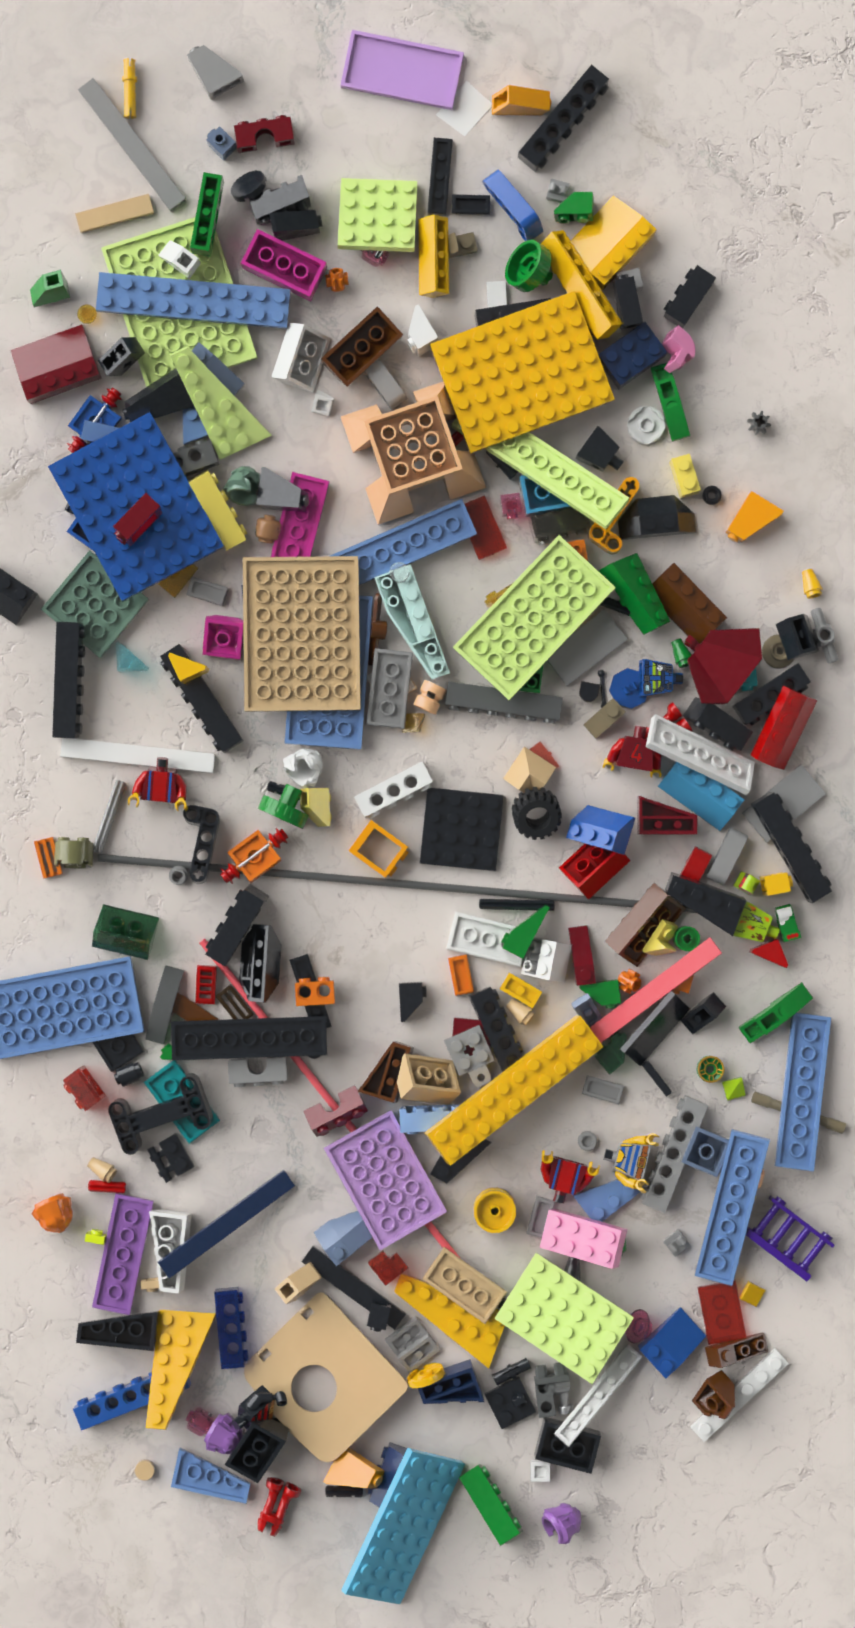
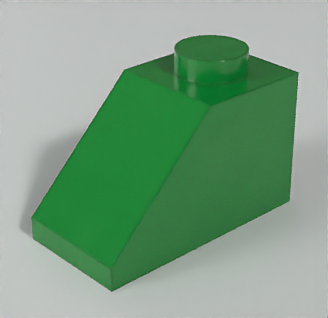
[579,979,621,1009]

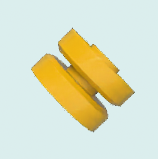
[473,1187,516,1233]

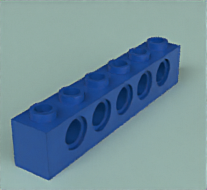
[73,1371,191,1431]

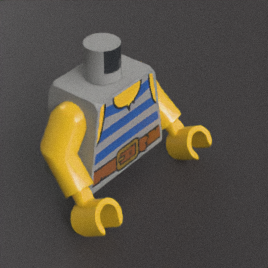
[603,1133,659,1193]

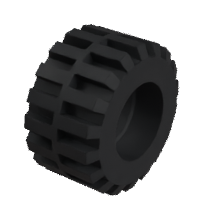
[512,787,562,840]

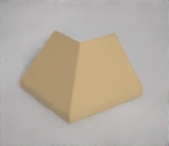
[503,747,556,793]

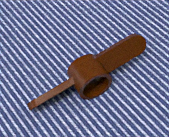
[368,593,387,666]

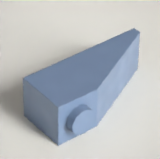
[192,342,245,396]

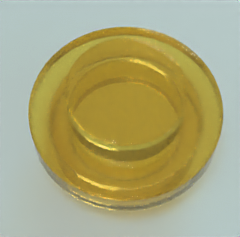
[77,304,97,324]

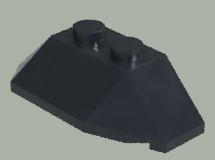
[618,495,696,540]
[239,924,281,1003]

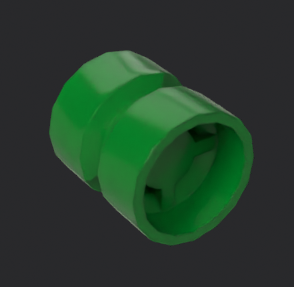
[673,926,700,951]

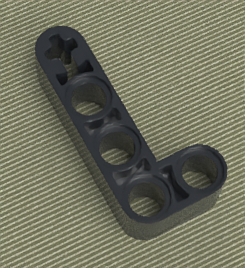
[183,805,220,884]

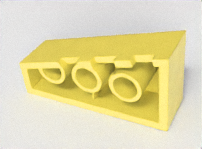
[188,470,247,551]

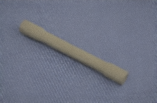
[751,1092,846,1134]

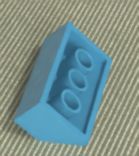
[657,761,745,831]

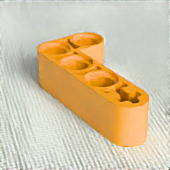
[588,477,639,554]

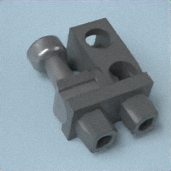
[534,1362,574,1418]

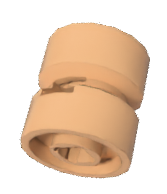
[413,680,447,715]

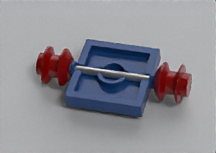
[67,387,123,453]

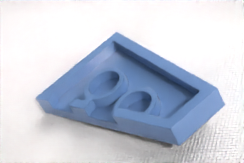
[573,1179,640,1222]

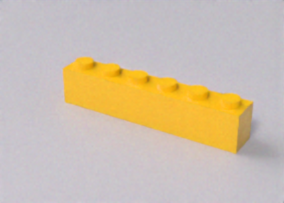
[540,230,623,340]

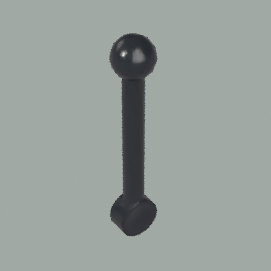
[597,670,607,708]

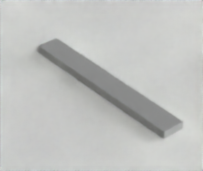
[78,78,186,211]

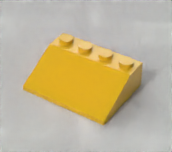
[571,196,657,290]

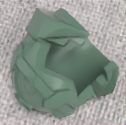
[223,466,260,506]

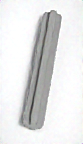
[93,780,126,854]

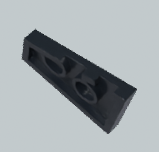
[430,1139,492,1184]

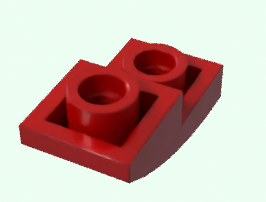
[680,846,712,881]

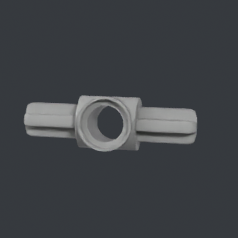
[810,608,838,663]

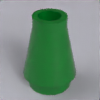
[671,638,692,668]

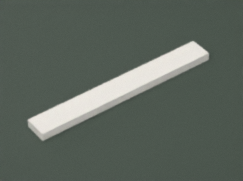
[60,738,215,773]

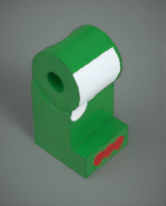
[775,904,801,942]

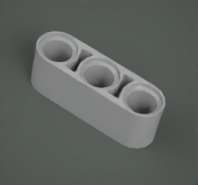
[364,358,407,410]
[706,827,748,885]

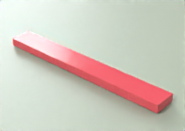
[590,937,722,1044]

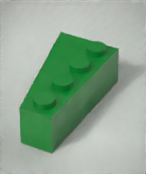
[599,553,671,635]
[459,1464,523,1546]

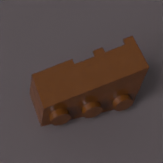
[358,1041,414,1103]

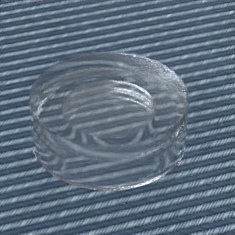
[390,562,410,583]

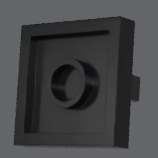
[484,1376,536,1429]

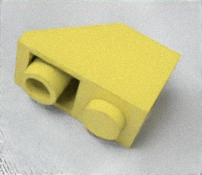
[300,788,332,827]

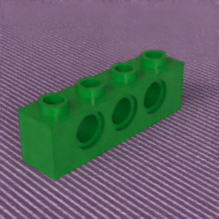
[190,172,224,257]

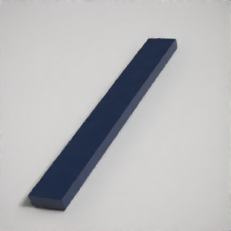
[157,1170,295,1279]

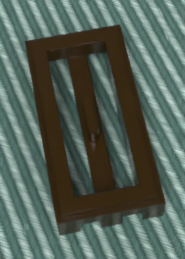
[216,984,254,1019]

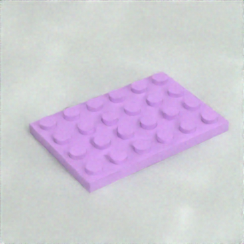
[324,1110,447,1250]

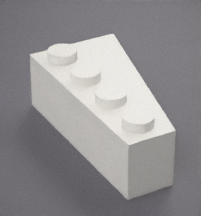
[149,1209,192,1294]

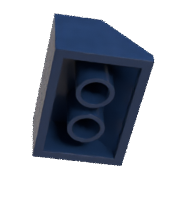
[367,1442,407,1508]

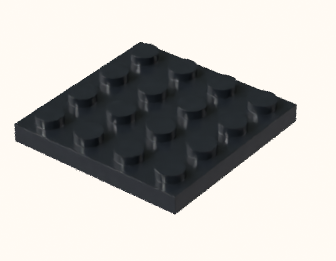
[420,788,504,871]

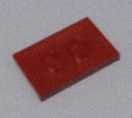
[697,1280,746,1345]

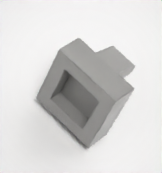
[546,179,570,203]
[663,1229,690,1257]

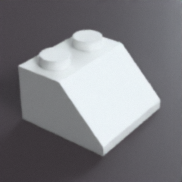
[407,304,438,357]

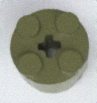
[54,837,94,869]

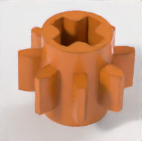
[325,268,349,292]
[618,969,642,994]

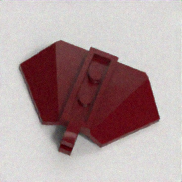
[684,628,762,704]

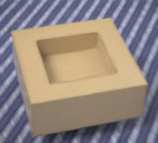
[141,1277,159,1292]

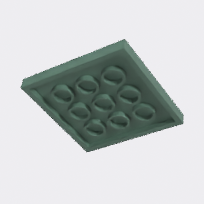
[41,550,149,658]

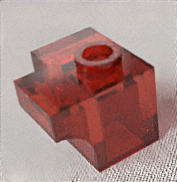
[368,1250,408,1286]

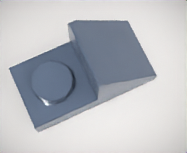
[571,993,602,1028]

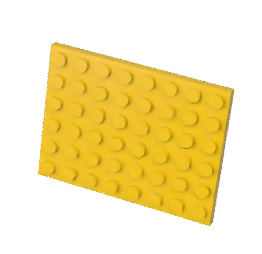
[430,291,615,454]

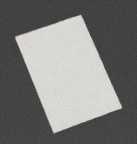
[436,81,492,137]

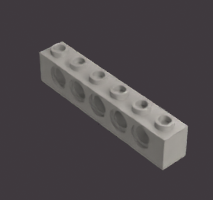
[640,1095,708,1213]

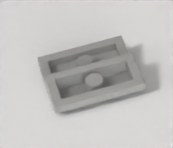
[385,1316,440,1373]

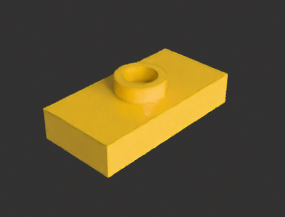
[499,972,542,1008]

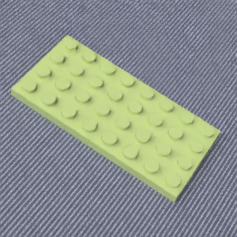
[453,535,616,700]

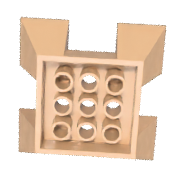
[341,382,486,525]

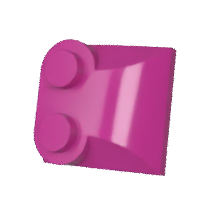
[202,615,243,660]

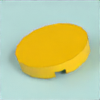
[407,1363,445,1388]

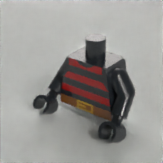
[232,1385,287,1430]

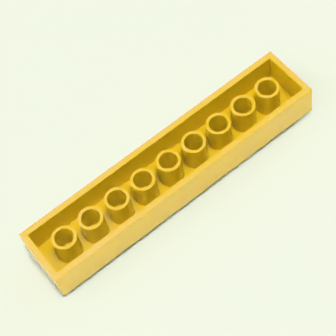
[424,1015,603,1166]

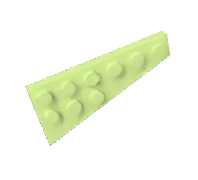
[170,346,272,460]

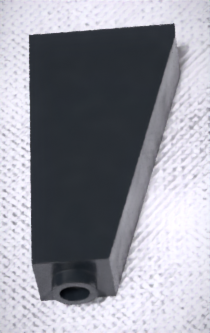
[122,368,194,422]

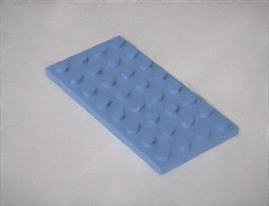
[285,595,373,750]
[0,956,145,1059]

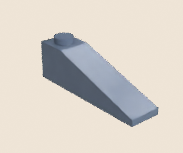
[314,1211,372,1266]

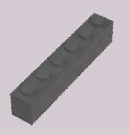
[445,681,563,724]

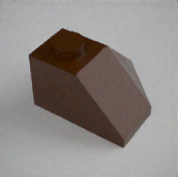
[692,1370,735,1419]

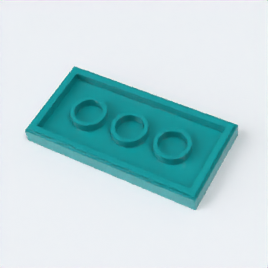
[144,1060,220,1144]

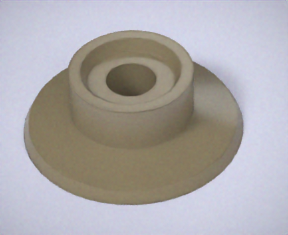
[762,634,794,669]

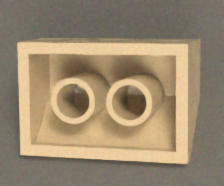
[397,1054,461,1105]

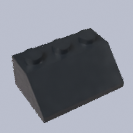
[0,568,38,625]
[225,1419,289,1483]

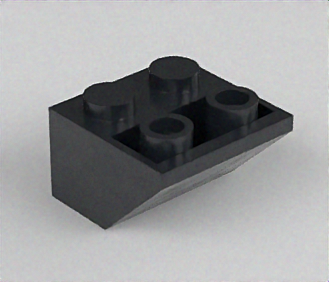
[776,614,819,660]

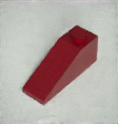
[568,925,596,986]

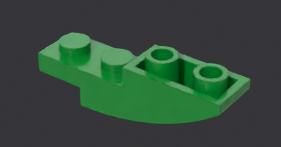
[650,362,690,442]
[739,982,813,1044]

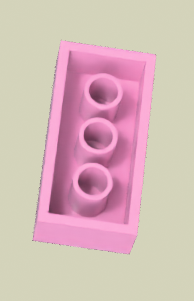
[540,1209,628,1269]

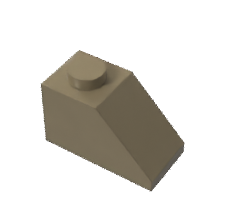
[584,698,626,739]

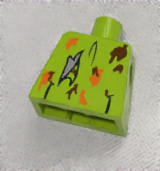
[733,901,780,942]

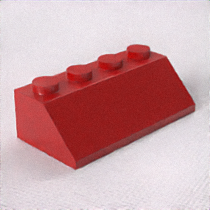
[750,685,817,770]

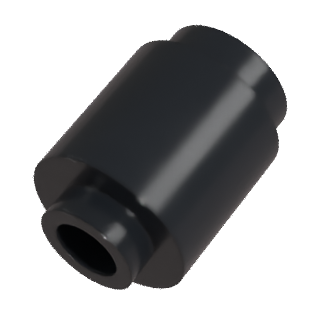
[114,1062,144,1087]

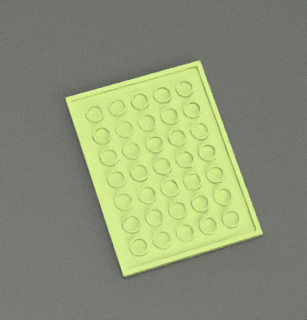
[101,217,258,387]

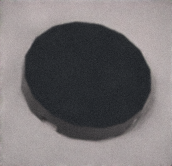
[231,170,267,202]

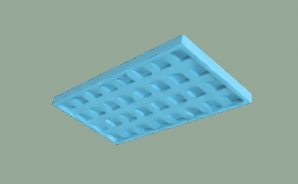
[341,1448,465,1604]

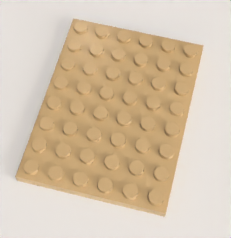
[243,556,361,712]

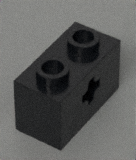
[98,337,145,376]

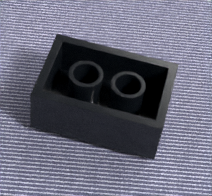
[534,1417,601,1474]

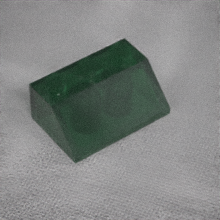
[92,904,159,960]

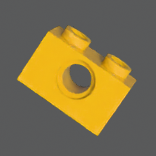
[759,872,793,896]

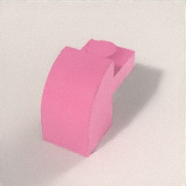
[662,325,695,373]

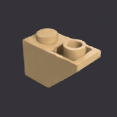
[275,1262,322,1304]

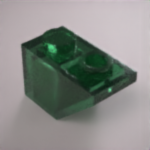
[593,1031,627,1075]

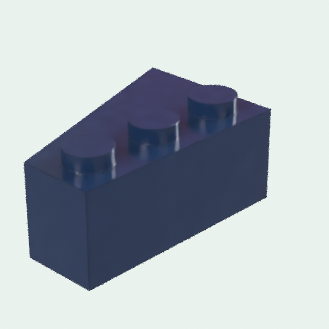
[418,1359,484,1404]

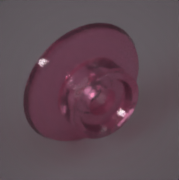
[625,1309,652,1344]

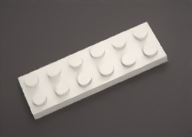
[646,714,755,795]

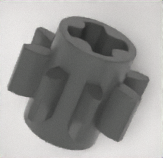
[747,411,771,435]

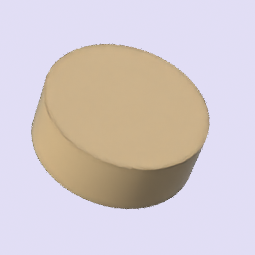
[135,1460,155,1481]

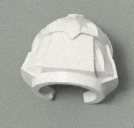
[283,748,323,788]

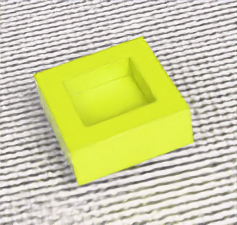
[85,1229,107,1245]

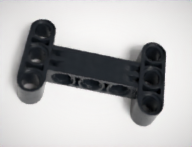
[108,1073,213,1155]

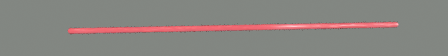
[199,939,460,1258]

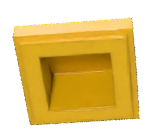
[739,1280,765,1307]

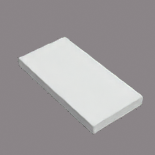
[446,912,523,967]

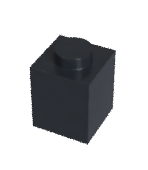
[367,1300,391,1332]

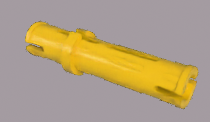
[122,58,137,119]

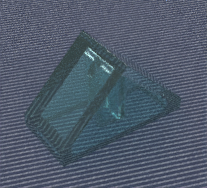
[116,641,149,672]

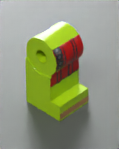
[733,871,761,895]

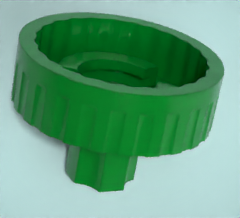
[505,240,553,292]
[257,784,309,829]

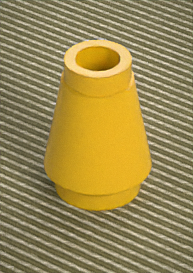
[802,569,823,599]

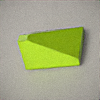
[722,1077,746,1101]

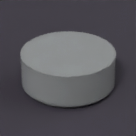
[578,1131,597,1151]

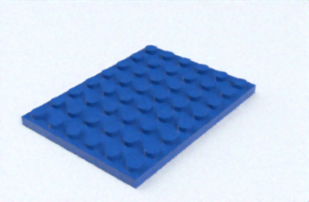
[48,412,224,602]

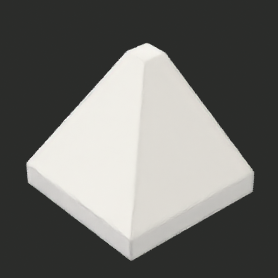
[311,390,334,417]

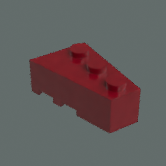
[637,796,697,835]

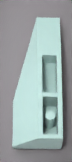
[374,564,450,679]

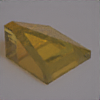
[402,713,425,733]

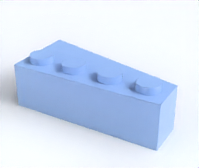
[399,1104,461,1134]

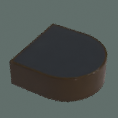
[579,681,600,702]

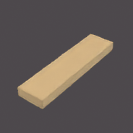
[75,194,154,233]

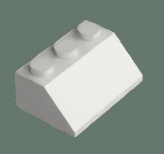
[272,323,331,392]

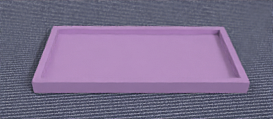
[341,30,464,110]

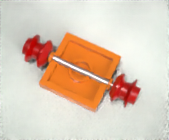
[220,828,288,884]

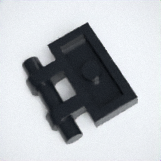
[147,1133,195,1183]

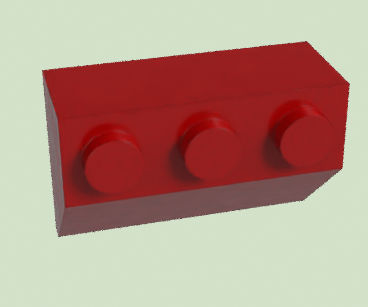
[559,844,631,900]

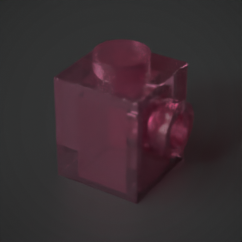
[500,493,522,520]

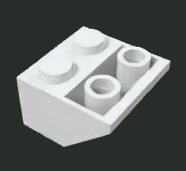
[521,937,572,983]

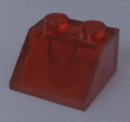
[63,1065,106,1111]

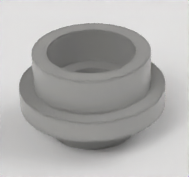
[169,866,188,885]

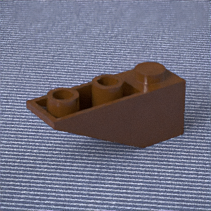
[705,1332,768,1368]

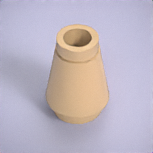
[506,999,535,1026]
[87,1157,117,1183]

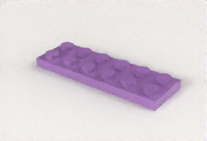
[92,1193,154,1315]

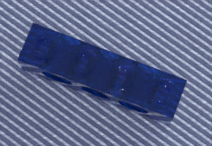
[214,1287,249,1369]

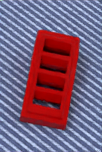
[195,965,217,1004]

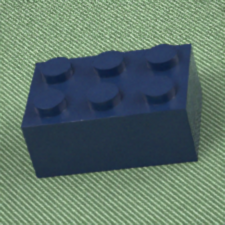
[598,321,667,390]

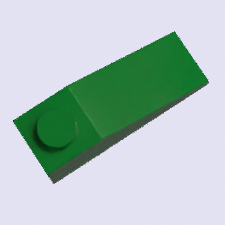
[501,905,550,959]

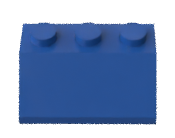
[566,805,635,855]

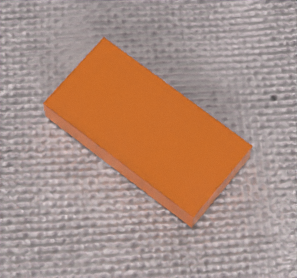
[448,954,474,996]

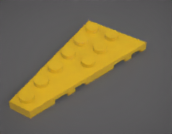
[394,1273,505,1369]
[146,1310,217,1430]

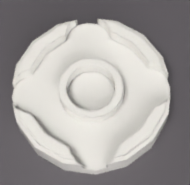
[627,406,665,445]

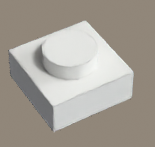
[530,1460,550,1482]

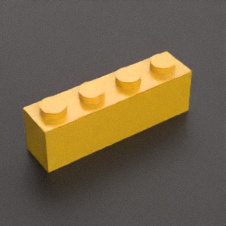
[418,215,449,298]

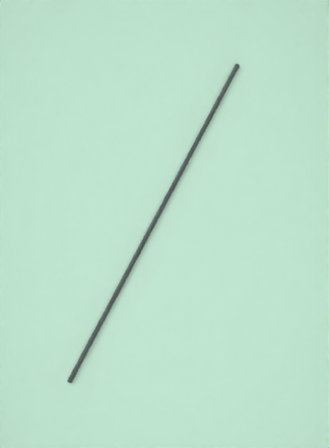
[98,854,696,913]

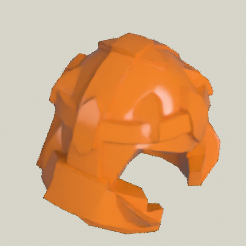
[31,1193,73,1233]

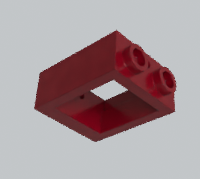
[113,493,163,547]

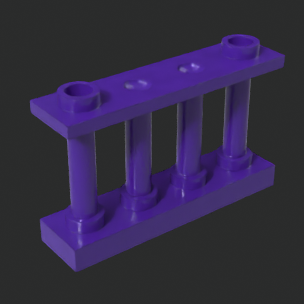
[746,1196,835,1282]

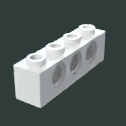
[354,762,433,819]

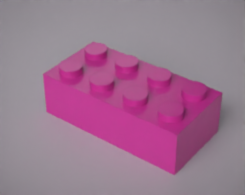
[241,229,327,302]

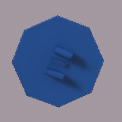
[609,668,647,709]

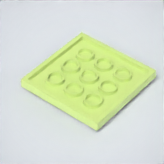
[338,178,417,252]

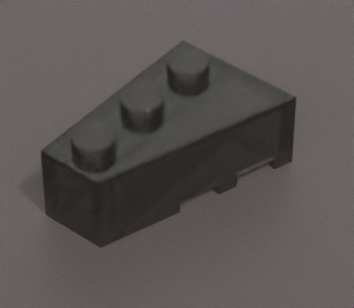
[528,507,591,545]

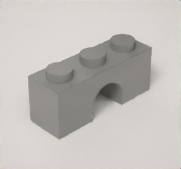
[228,1057,288,1087]

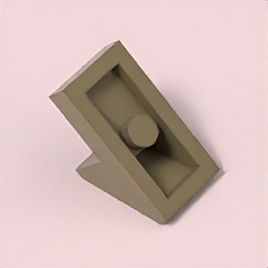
[448,232,478,258]

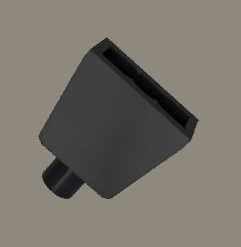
[576,426,624,472]

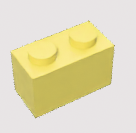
[669,453,701,499]

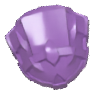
[204,1412,244,1454]
[541,1503,581,1544]

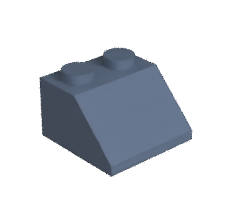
[681,1126,729,1177]

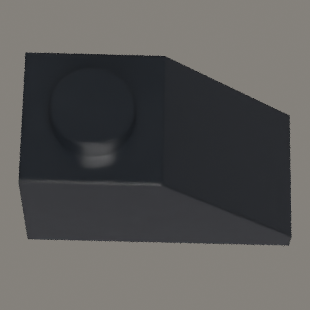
[399,982,427,1022]
[680,992,726,1034]

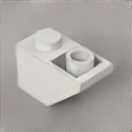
[158,240,201,279]

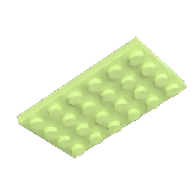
[495,1253,635,1384]

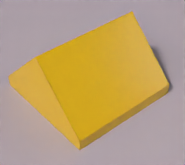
[168,652,209,684]

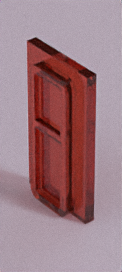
[465,495,507,560]

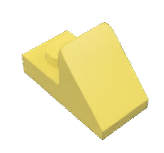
[642,919,678,956]

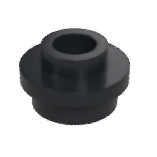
[702,486,722,505]

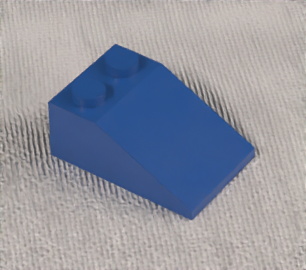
[638,1307,706,1379]

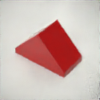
[749,939,788,968]

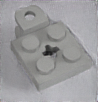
[444,1025,495,1087]

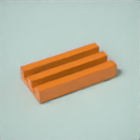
[34,837,63,879]

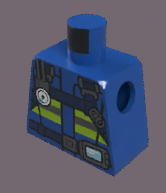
[639,659,683,697]

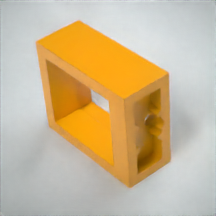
[348,820,409,878]

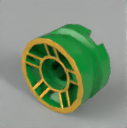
[696,1056,724,1083]

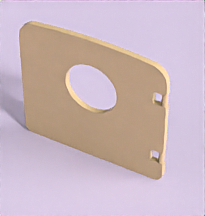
[244,1292,408,1462]

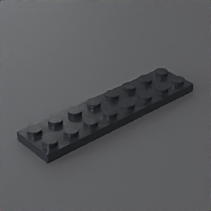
[171,1016,327,1060]

